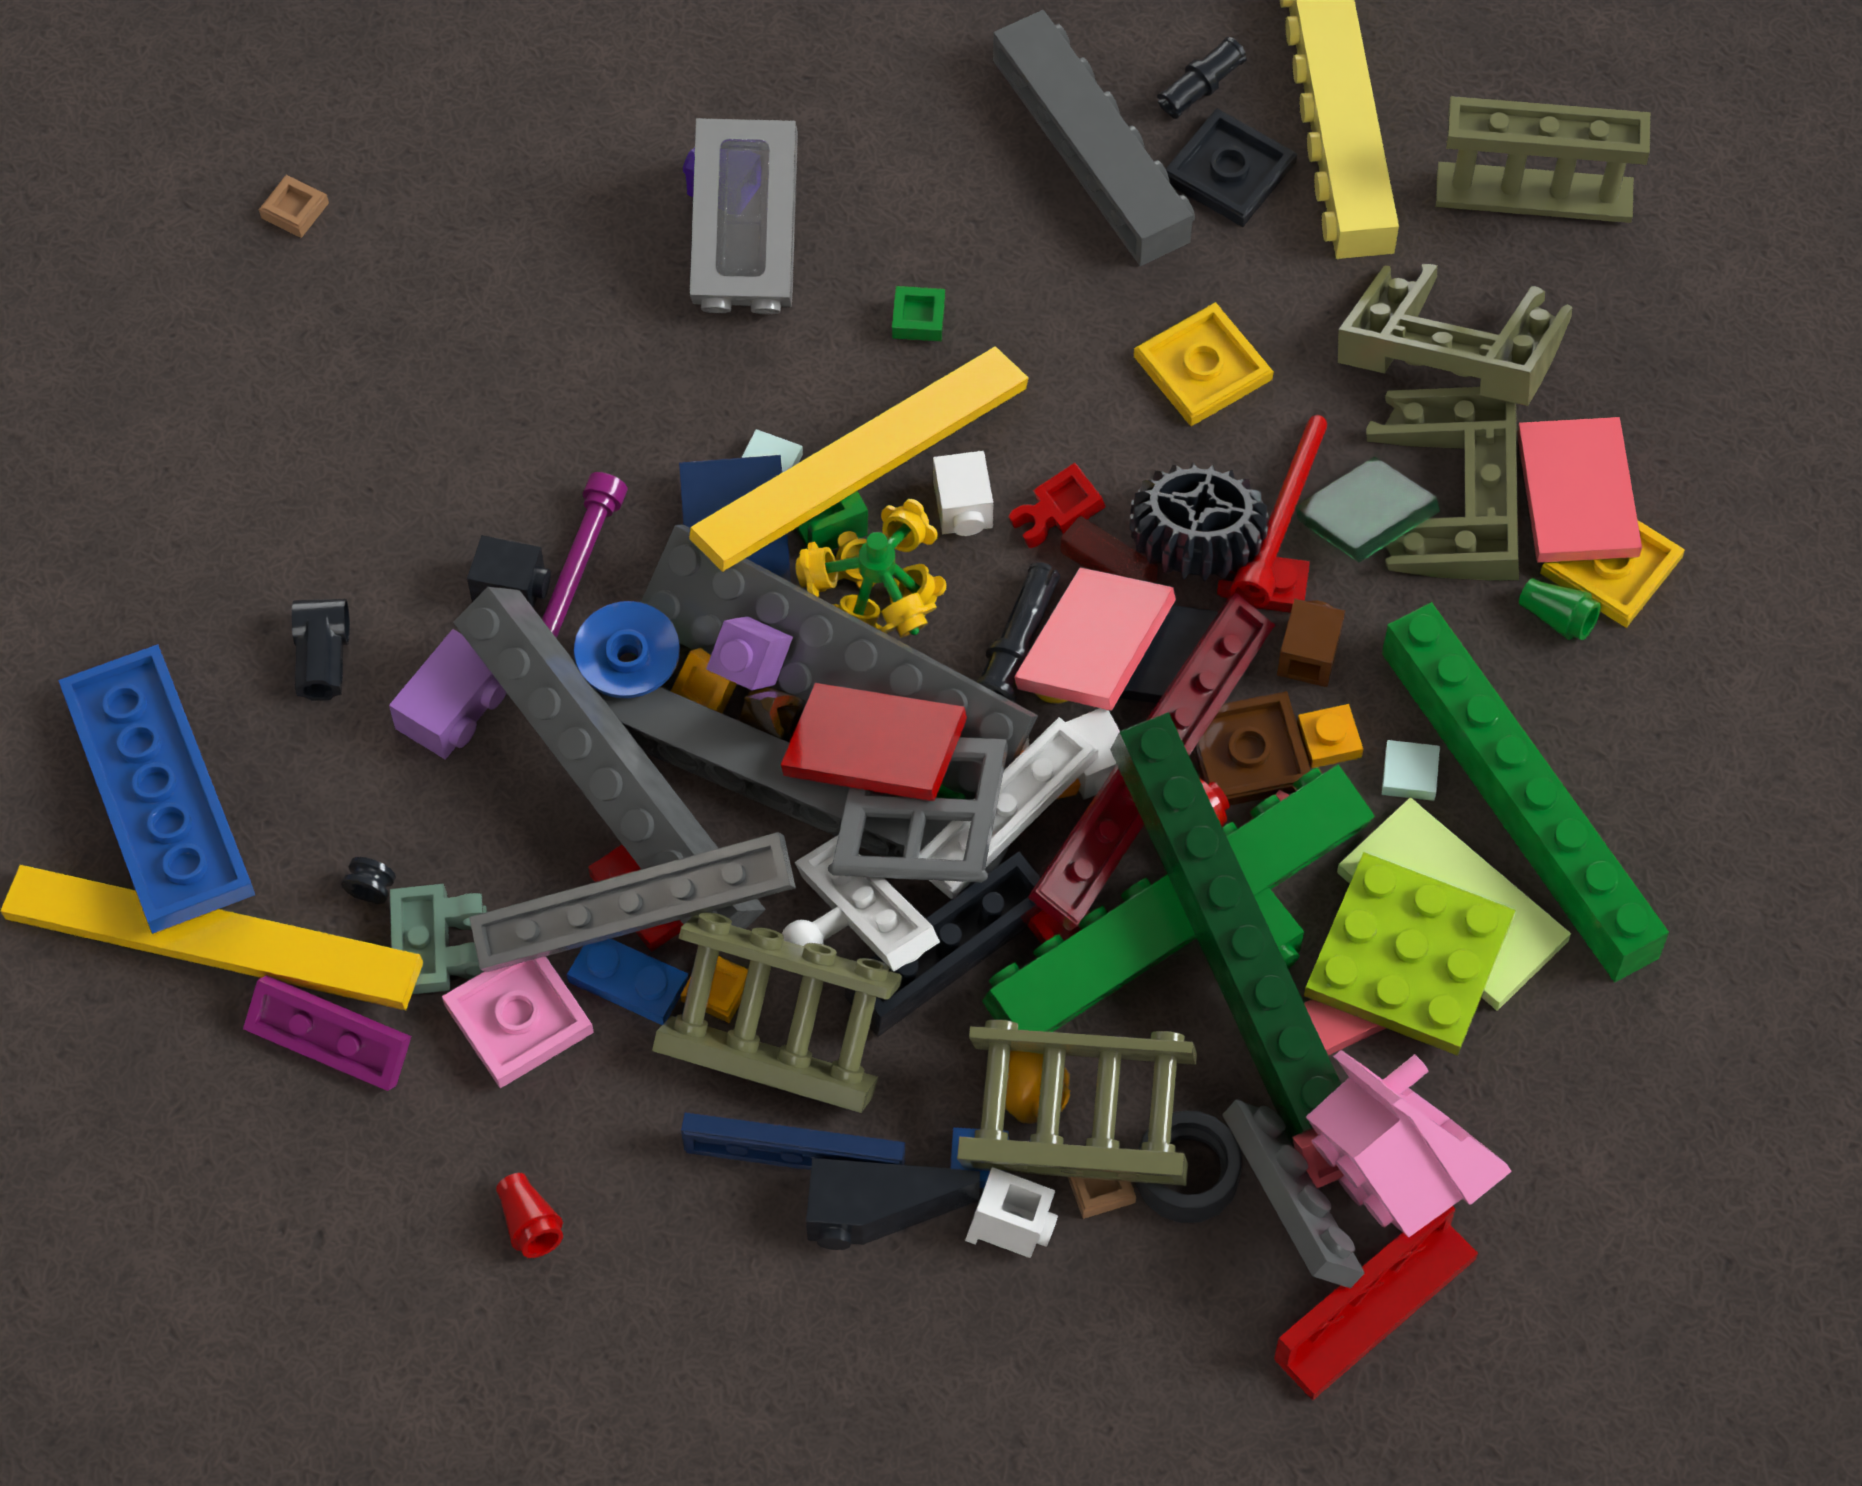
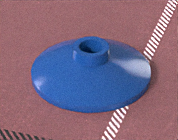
[574,601,680,698]

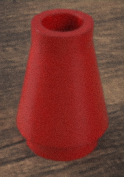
[496,1173,563,1258]

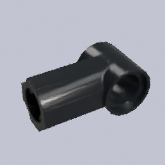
[292,599,350,701]

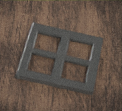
[828,738,1008,883]

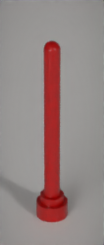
[1230,415,1327,609]

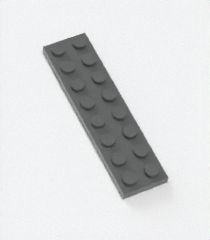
[641,524,1038,800]

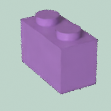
[389,629,506,760]

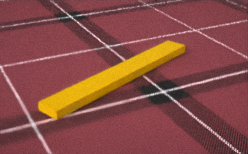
[689,346,1029,572]
[0,865,423,1011]

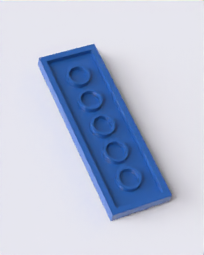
[58,644,255,934]

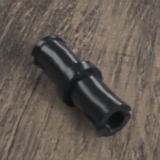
[1157,37,1247,119]

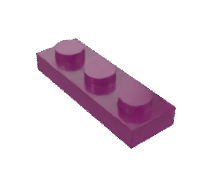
[243,975,412,1091]

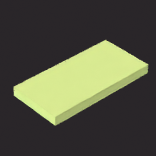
[1337,797,1571,1011]

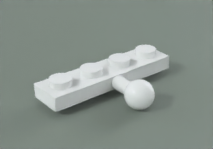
[782,835,940,971]

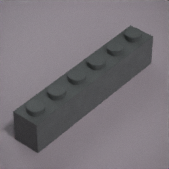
[993,10,1195,266]

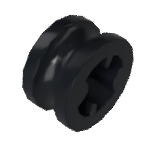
[341,857,396,904]

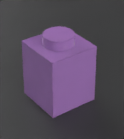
[706,616,793,690]

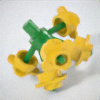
[796,499,946,638]

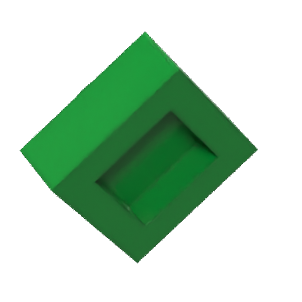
[892,286,945,341]

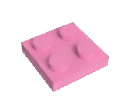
[442,956,594,1089]

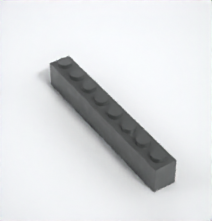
[453,587,766,929]

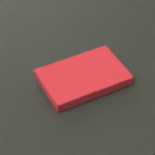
[1517,417,1642,563]
[1014,567,1176,711]

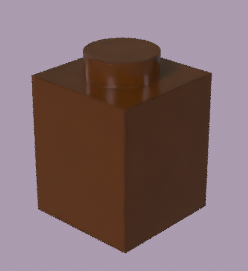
[1277,599,1345,687]

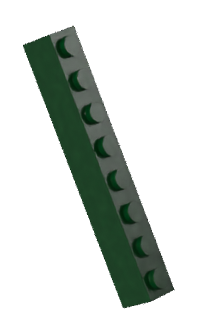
[1110,712,1341,1142]

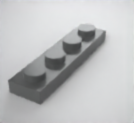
[1222,1100,1365,1288]

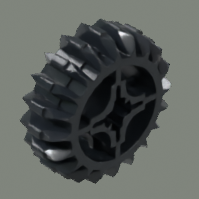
[1129,462,1269,582]

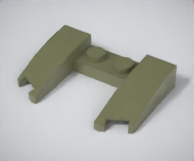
[1338,264,1572,406]
[1366,387,1519,580]

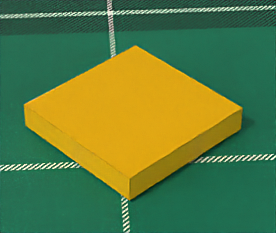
[1134,302,1274,426]
[1540,521,1685,628]

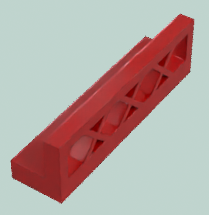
[1274,1206,1478,1400]

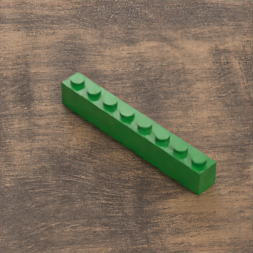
[1382,602,1669,983]
[982,764,1375,1032]

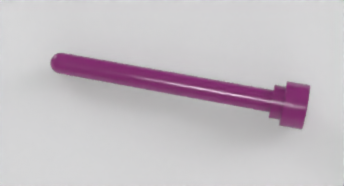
[542,472,628,638]

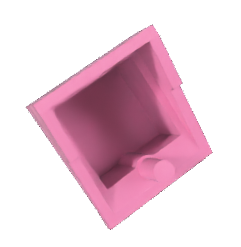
[1306,1050,1512,1238]

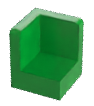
[796,491,868,550]

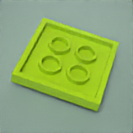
[1304,852,1516,1056]

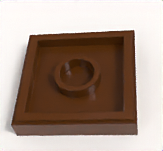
[1194,691,1311,805]

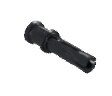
[974,562,1060,703]

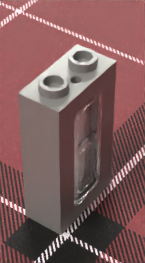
[690,118,798,314]

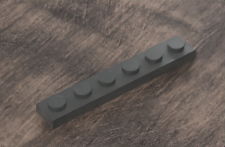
[469,832,796,972]

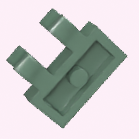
[390,884,487,994]

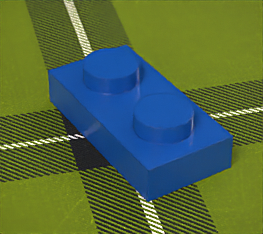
[567,939,689,1025]

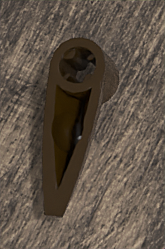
[740,686,807,743]

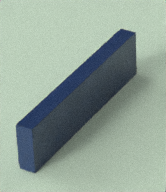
[681,1112,905,1170]

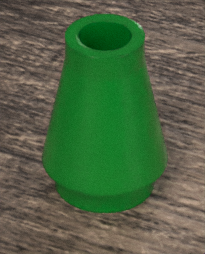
[1519,578,1601,640]

